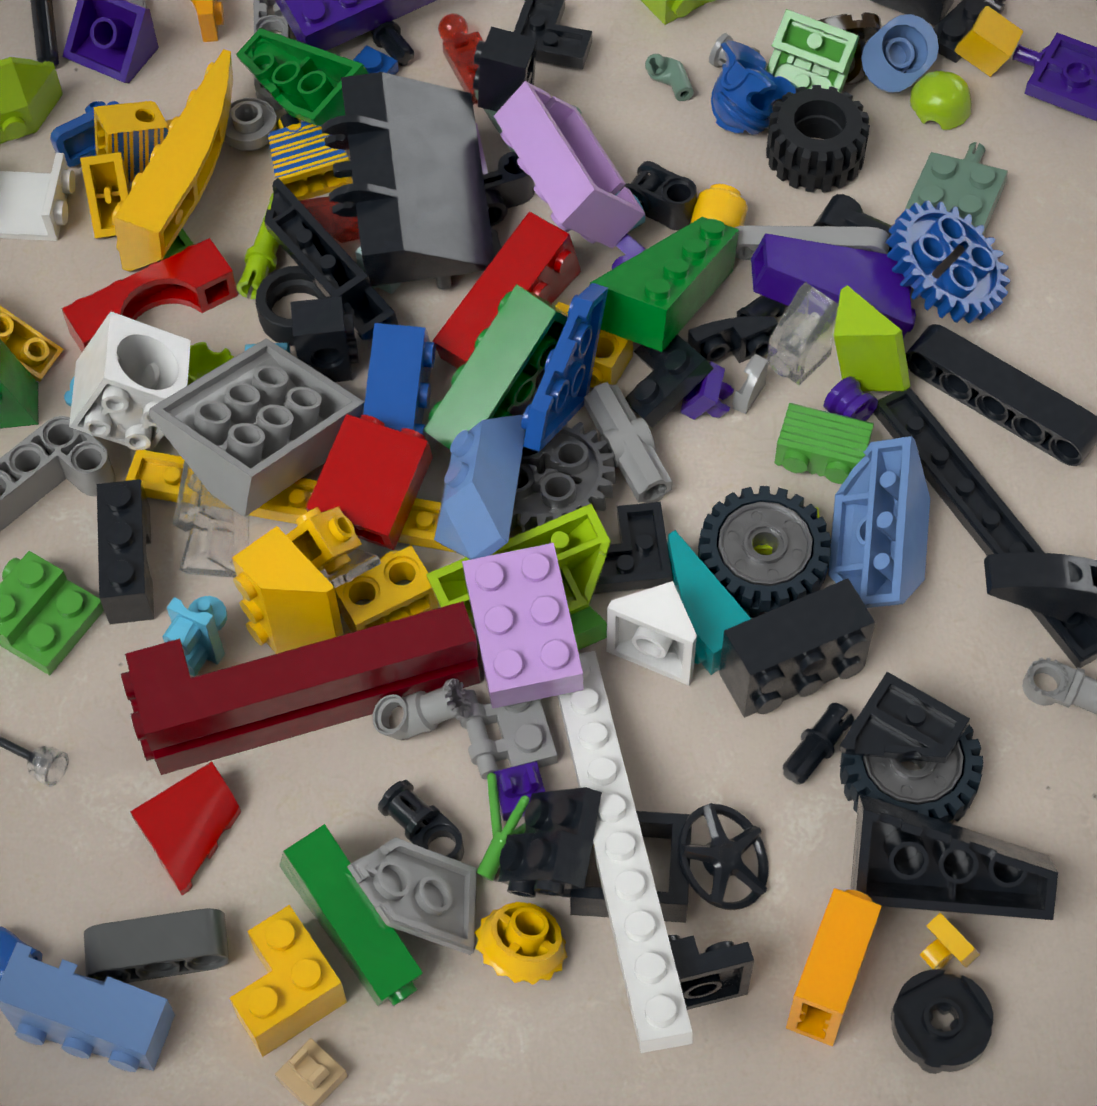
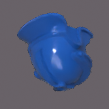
[711,40,797,135]

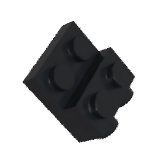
[498,787,602,898]
[668,935,754,1010]

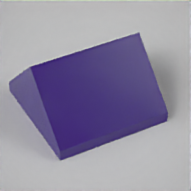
[62,0,159,83]

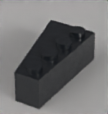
[851,794,1058,920]

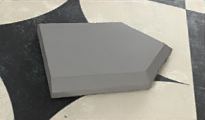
[347,837,477,955]

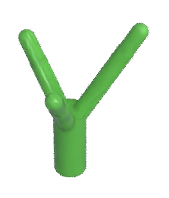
[476,772,530,881]

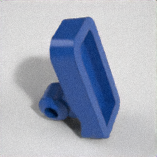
[50,101,119,167]

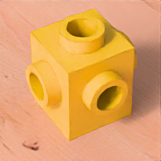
[286,506,362,575]

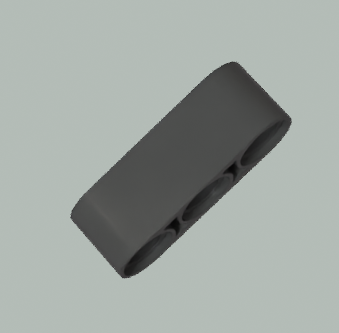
[84,908,229,983]

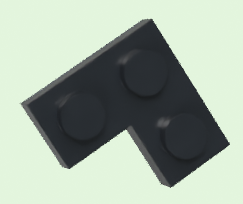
[514,0,592,69]
[625,334,714,428]
[593,502,673,594]

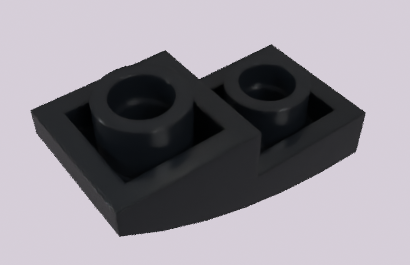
[687,316,779,363]

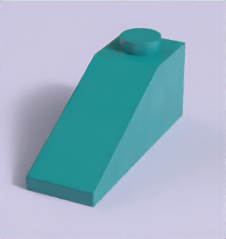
[667,530,751,675]

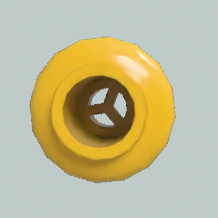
[690,184,748,228]

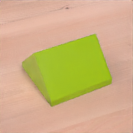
[833,285,911,391]

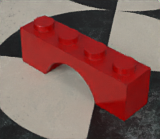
[61,238,238,352]

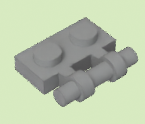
[460,690,558,779]

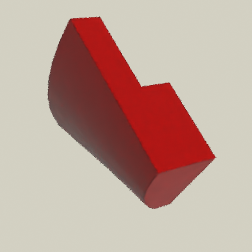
[130,761,241,895]

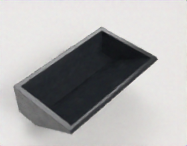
[321,72,495,286]

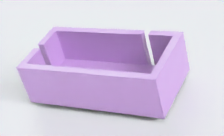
[494,81,645,249]

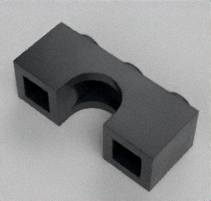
[97,479,154,625]

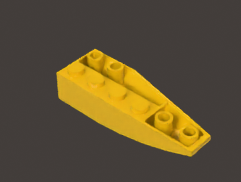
[112,49,233,272]

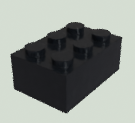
[719,578,875,718]

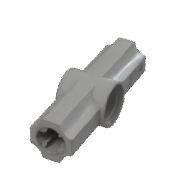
[584,382,672,503]

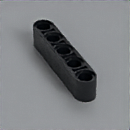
[905,324,1097,466]

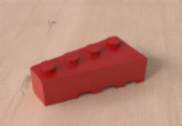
[432,211,581,369]

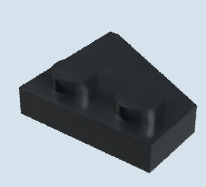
[840,671,970,763]

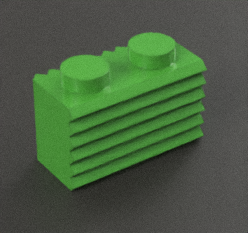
[774,403,874,484]

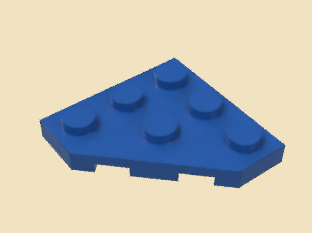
[521,283,608,452]

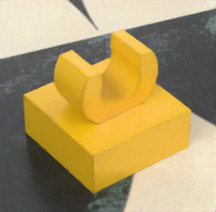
[920,913,980,970]

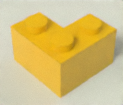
[229,904,347,1057]

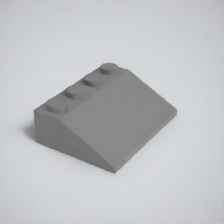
[149,338,365,517]

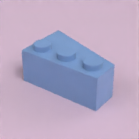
[0,942,175,1072]

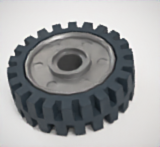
[698,486,831,618]
[840,704,983,824]

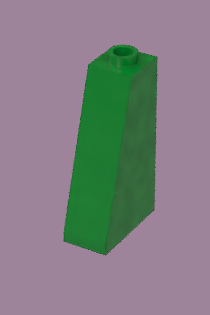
[280,824,423,1007]

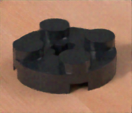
[891,969,993,1074]

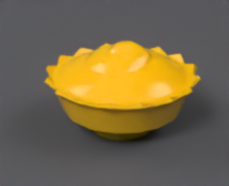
[475,902,568,985]

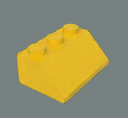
[232,526,344,654]

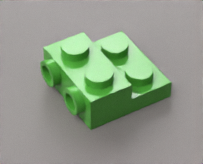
[0,551,104,676]

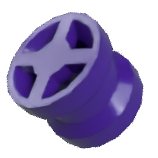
[823,376,878,421]

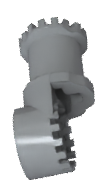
[1022,658,1097,714]
[373,678,471,740]

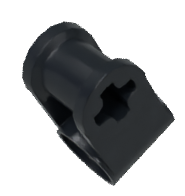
[620,161,697,230]

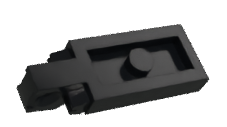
[933,0,1006,63]

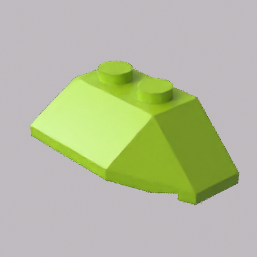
[0,57,63,144]
[426,503,611,630]

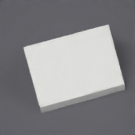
[606,581,697,686]

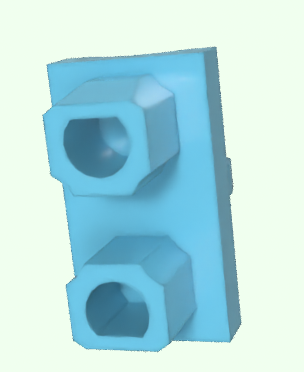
[162,596,227,676]

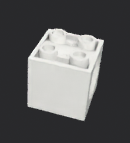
[69,311,191,451]

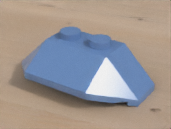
[434,415,526,560]
[828,436,930,608]

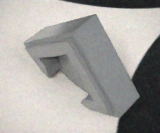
[732,354,768,414]

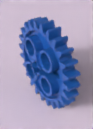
[886,200,1010,324]

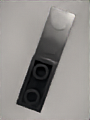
[984,552,1097,622]

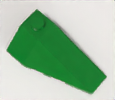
[236,28,369,126]

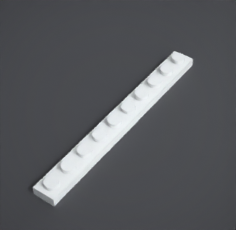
[557,651,693,1053]

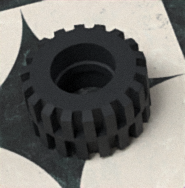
[766,85,870,192]

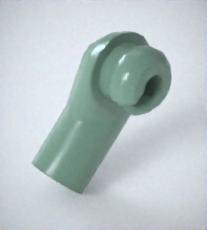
[645,54,694,101]

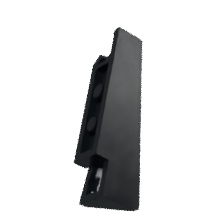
[264,178,399,340]

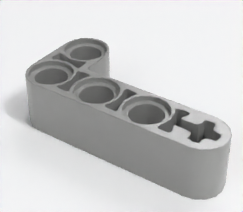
[0,416,116,531]

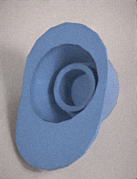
[861,14,939,93]

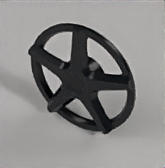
[678,803,768,910]

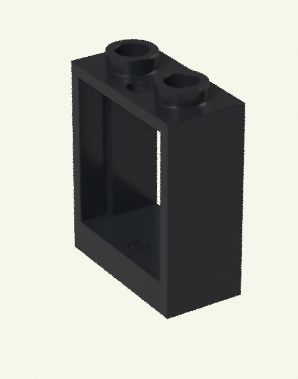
[561,811,692,923]

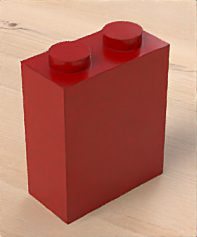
[306,414,433,550]

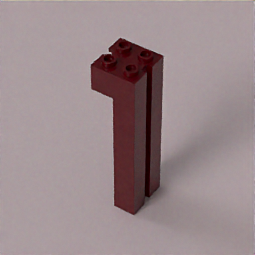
[121,602,480,775]

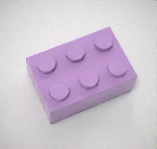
[462,543,583,709]

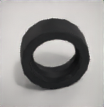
[255,266,327,346]

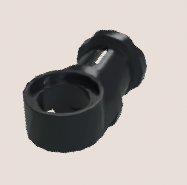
[378,780,464,861]

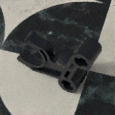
[436,151,535,290]

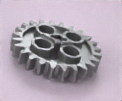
[510,422,616,533]

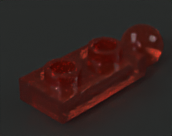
[438,13,483,105]

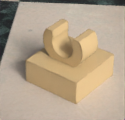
[275,1038,348,1106]

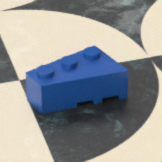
[363,323,436,438]

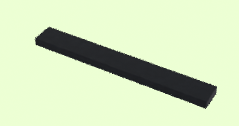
[873,387,1097,668]

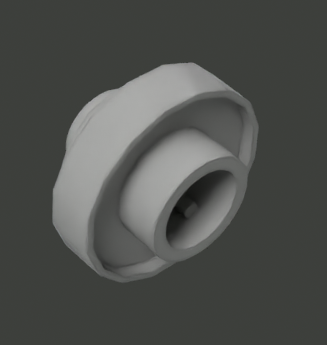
[224,98,278,150]

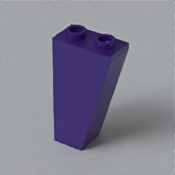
[751,233,916,338]

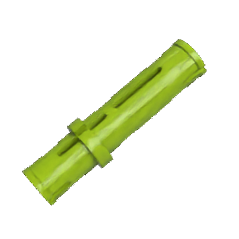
[236,192,279,299]

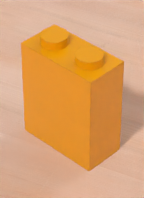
[786,888,882,1047]

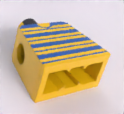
[94,101,173,182]
[268,113,353,201]

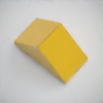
[80,152,131,238]

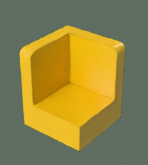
[954,6,1024,77]

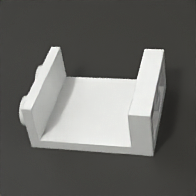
[0,153,75,241]

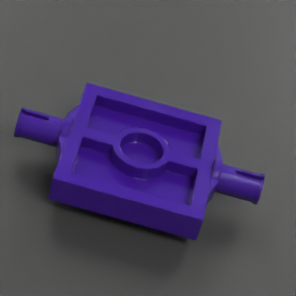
[1012,32,1097,121]

